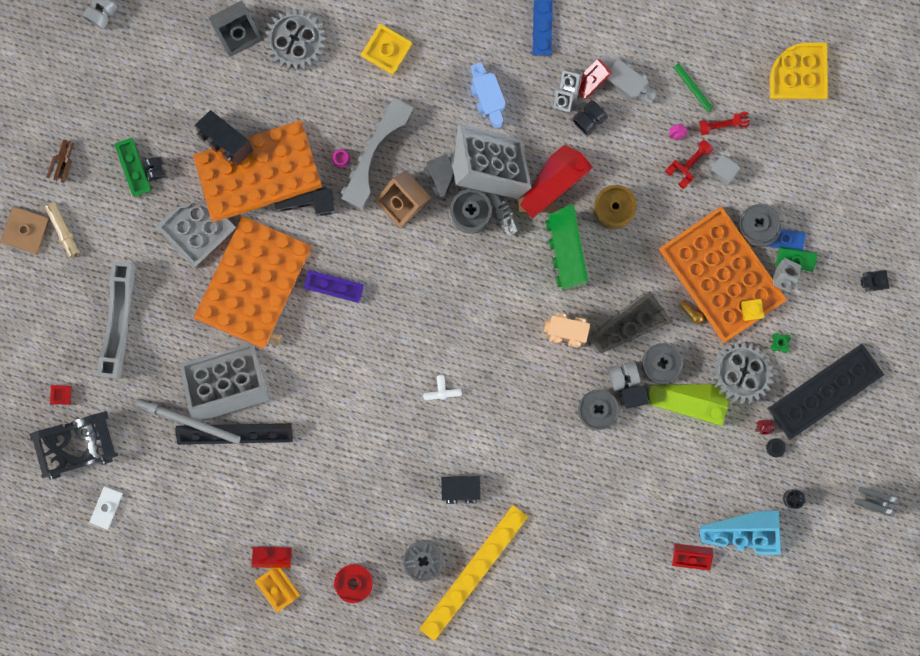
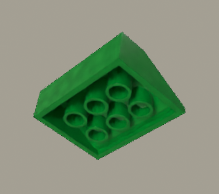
[545,204,588,291]

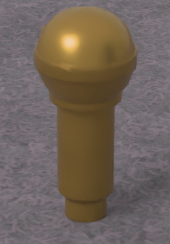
[679,301,704,325]

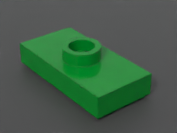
[775,246,818,272]

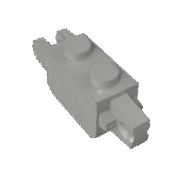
[600,56,657,104]

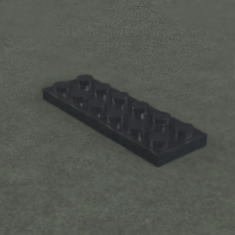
[767,343,884,440]

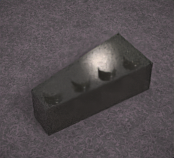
[587,291,673,354]

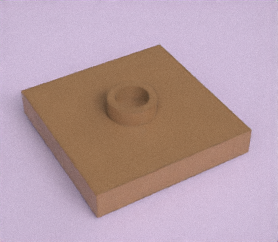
[0,207,50,255]

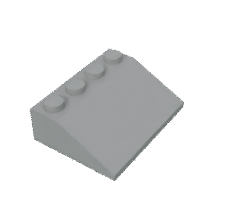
[453,124,531,199]
[180,343,269,421]

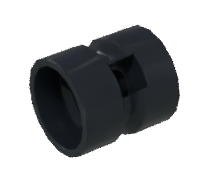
[572,100,608,136]

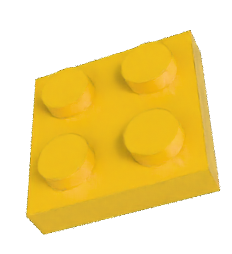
[360,24,412,76]

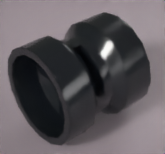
[144,157,167,181]
[783,489,805,509]

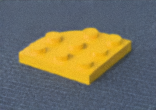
[769,43,828,100]

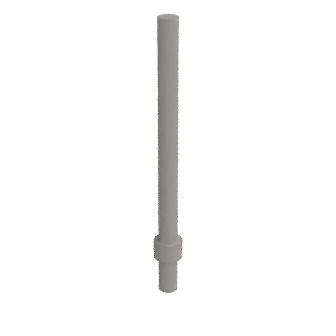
[136,399,241,444]

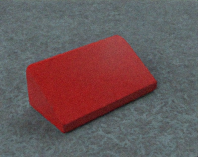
[672,543,714,571]

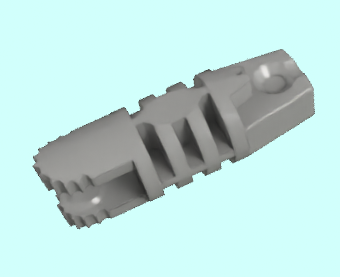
[486,192,521,236]

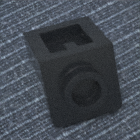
[860,270,890,292]

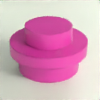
[669,124,688,140]
[332,149,351,168]

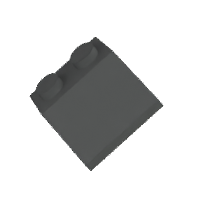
[209,0,263,57]

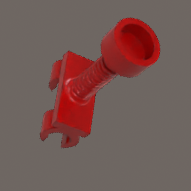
[699,112,750,136]
[664,139,714,189]

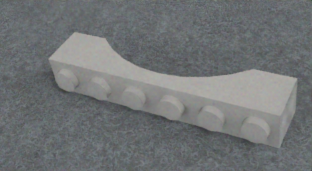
[340,97,414,211]
[97,261,136,379]

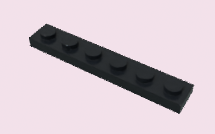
[175,423,293,445]

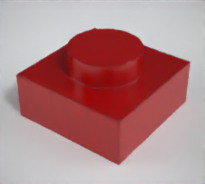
[50,385,72,405]

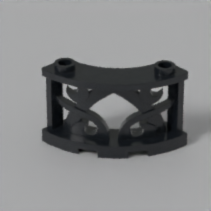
[29,411,119,480]

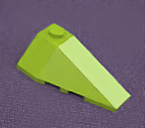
[648,384,729,426]

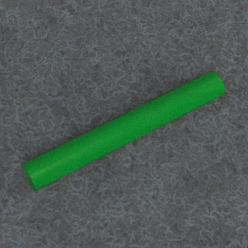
[673,63,713,112]

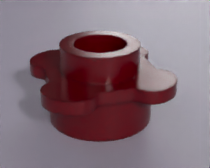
[755,420,776,435]

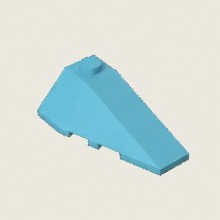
[700,511,781,555]

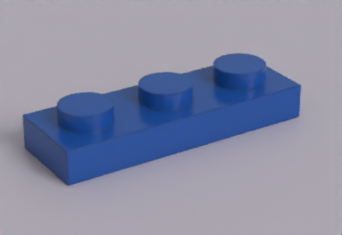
[532,0,553,56]

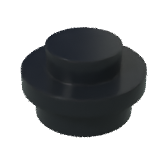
[766,438,786,457]

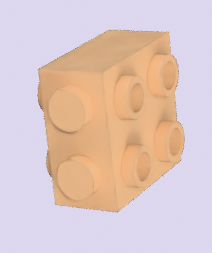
[543,313,590,348]

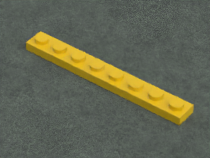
[419,505,528,641]

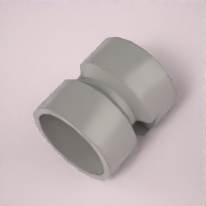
[82,0,117,29]
[608,361,640,392]

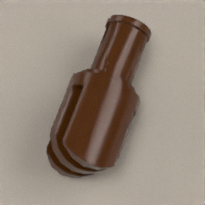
[46,140,74,183]

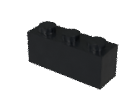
[194,110,254,166]

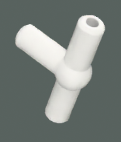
[423,375,462,400]

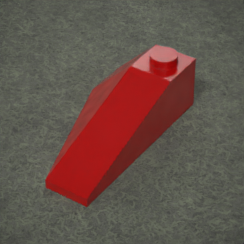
[520,145,593,219]

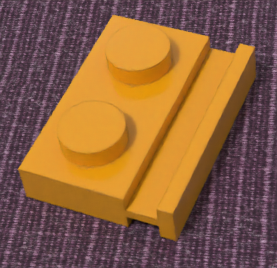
[254,568,300,613]

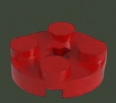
[334,564,373,603]

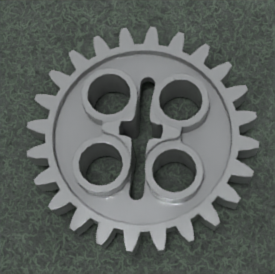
[264,9,326,71]
[711,342,774,405]

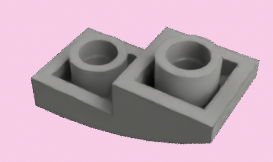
[553,69,583,112]

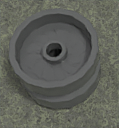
[450,189,492,234]

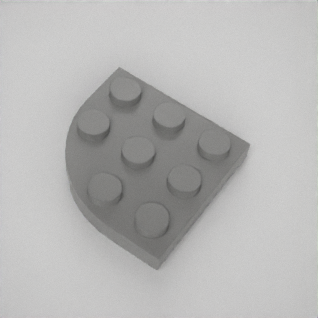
[155,203,236,268]

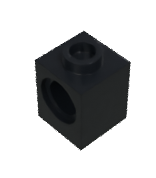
[312,187,336,217]
[620,385,651,409]

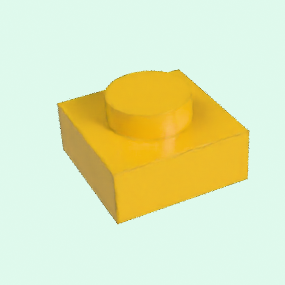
[741,299,764,321]

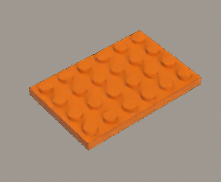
[193,120,322,223]
[658,206,787,344]
[193,216,312,350]

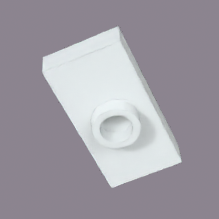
[89,486,123,529]

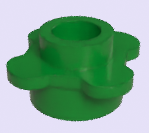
[770,333,791,353]

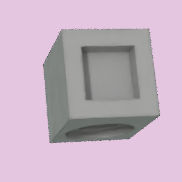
[708,154,741,185]
[772,258,801,293]

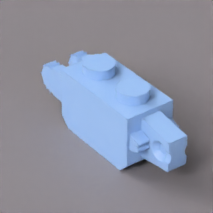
[470,63,505,129]

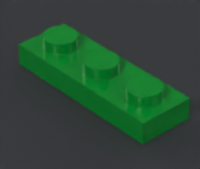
[114,137,152,198]

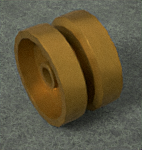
[593,185,637,230]

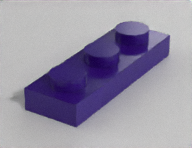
[304,270,364,303]

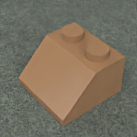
[375,170,431,228]

